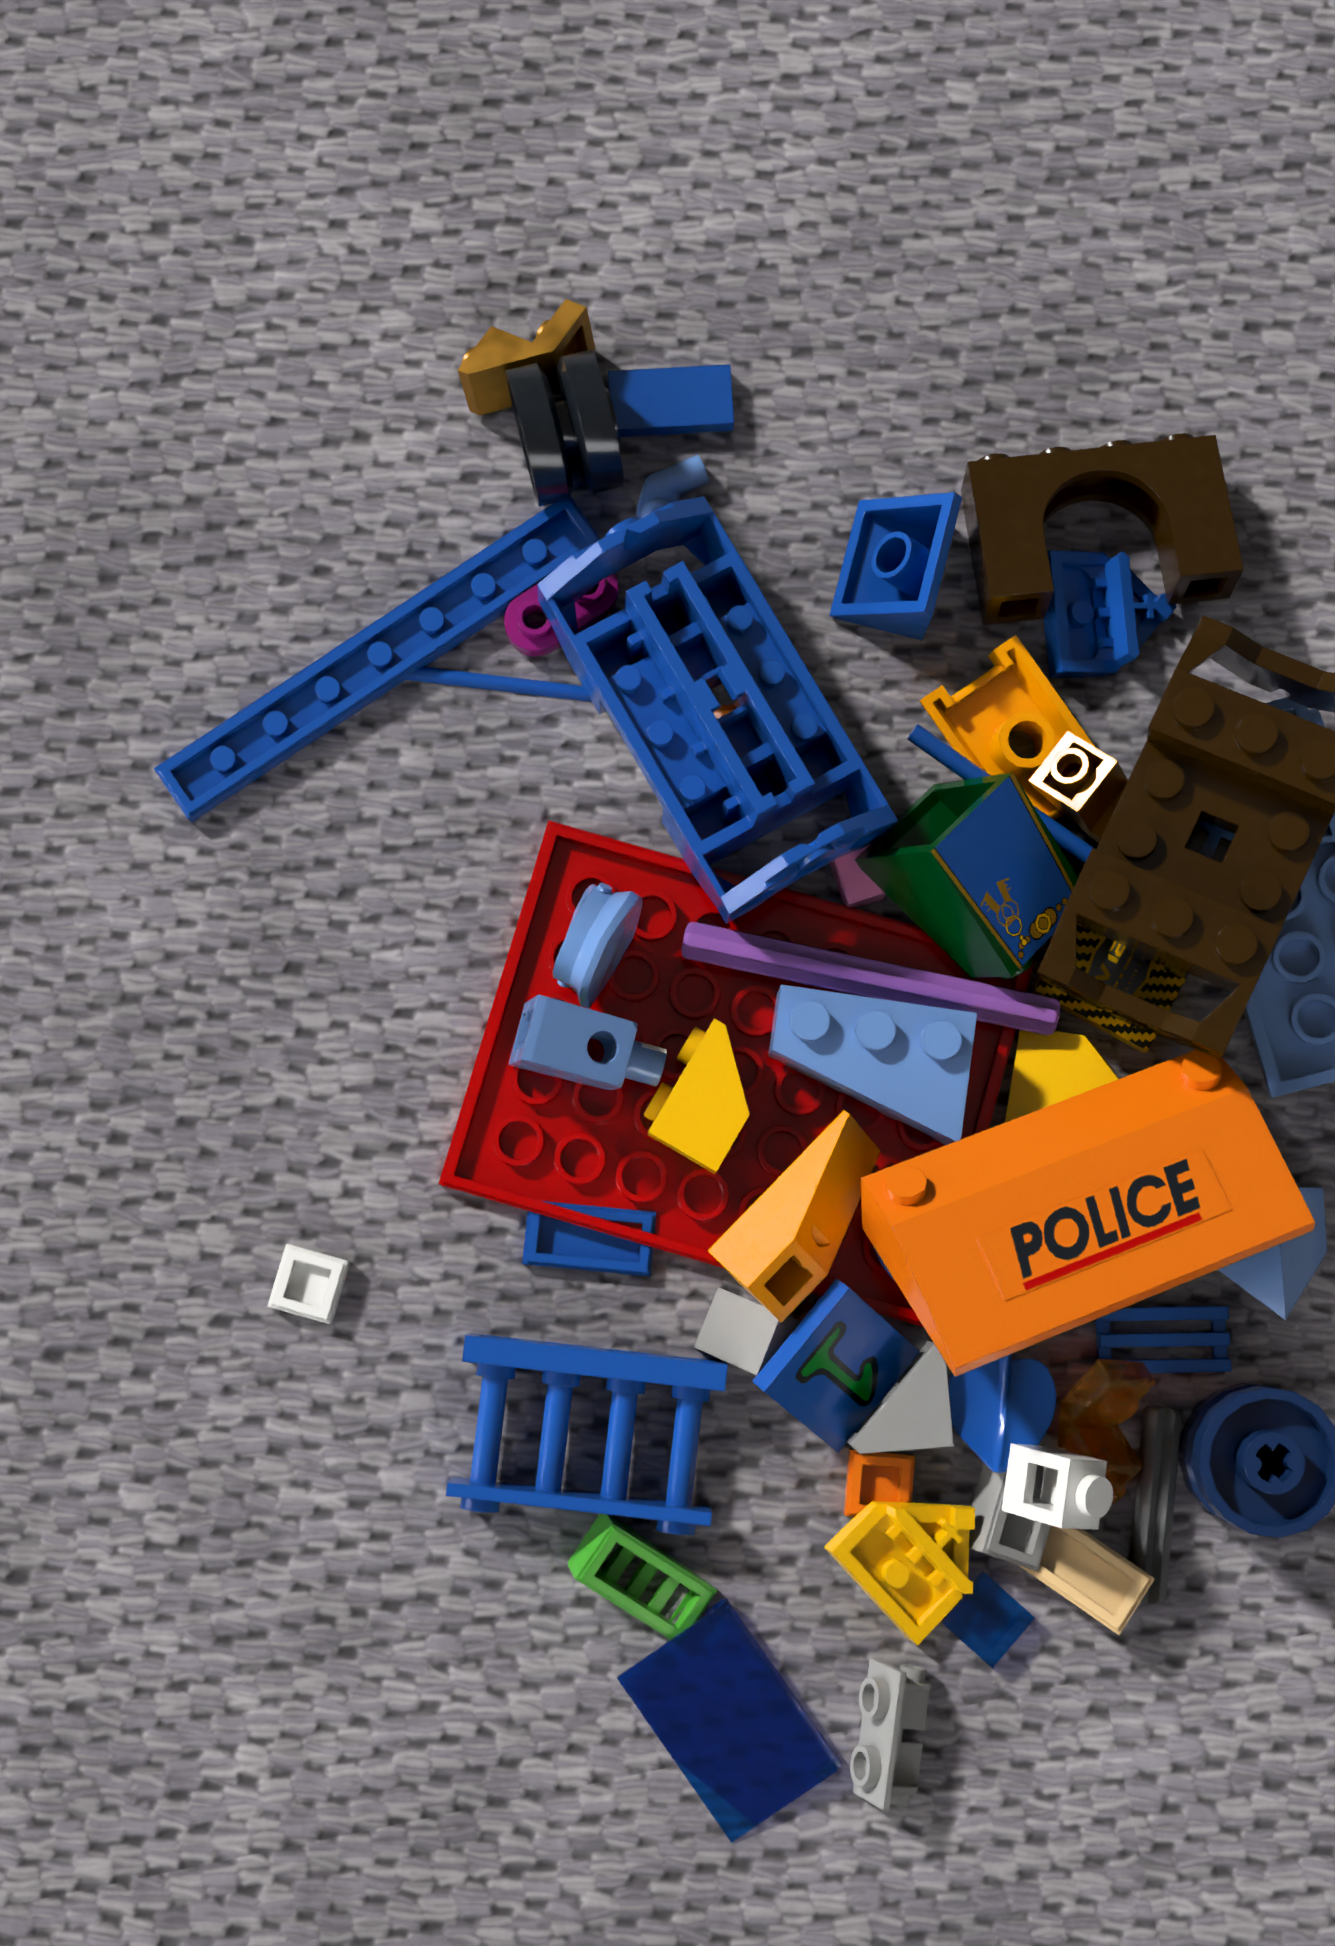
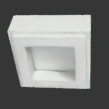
[267,1244,350,1324]

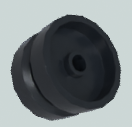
[505,349,624,507]

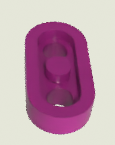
[504,573,618,656]

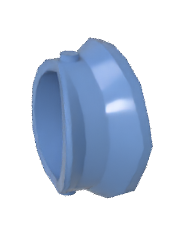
[553,883,643,1008]

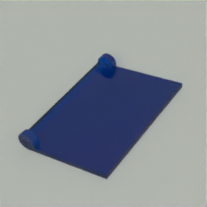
[617,1598,842,1843]

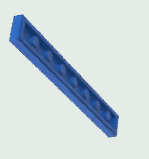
[153,497,601,823]

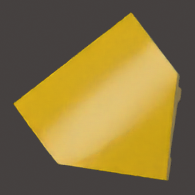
[1005,1030,1119,1123]
[824,1501,975,1646]

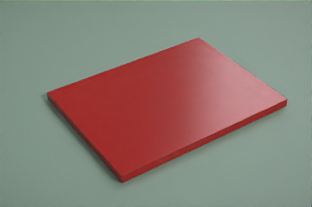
[438,820,1035,1327]

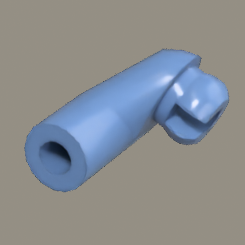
[636,454,709,519]

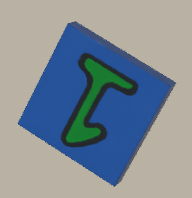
[752,1278,920,1453]

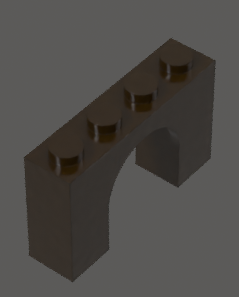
[961,433,1244,625]

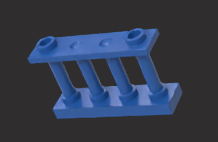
[446,1333,728,1535]

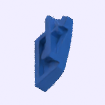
[1044,550,1177,678]

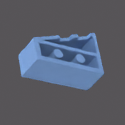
[768,985,977,1145]

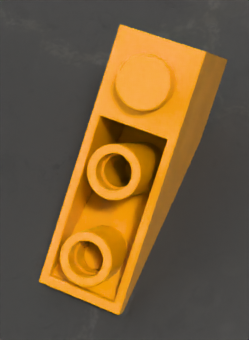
[708,1110,880,1323]

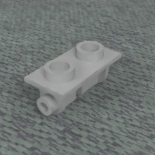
[850,1658,931,1811]

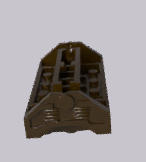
[1037,615,1335,1059]

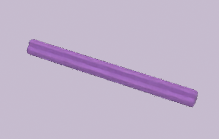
[681,921,1060,1036]

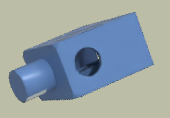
[508,994,667,1090]

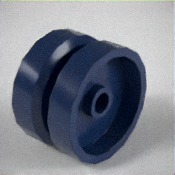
[1178,1383,1335,1538]

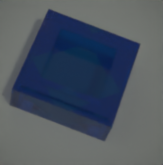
[941,1571,1035,1669]

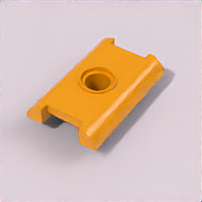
[919,635,1096,820]

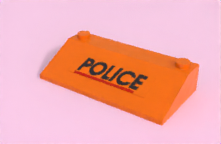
[861,1050,1315,1377]

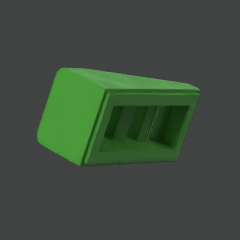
[568,1514,717,1646]

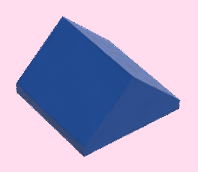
[829,492,962,640]

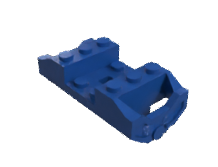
[537,496,898,924]

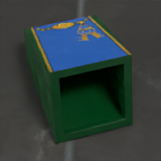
[855,772,1078,979]

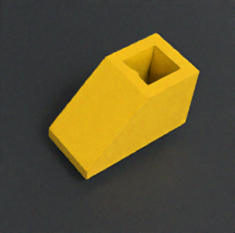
[643,1018,750,1174]

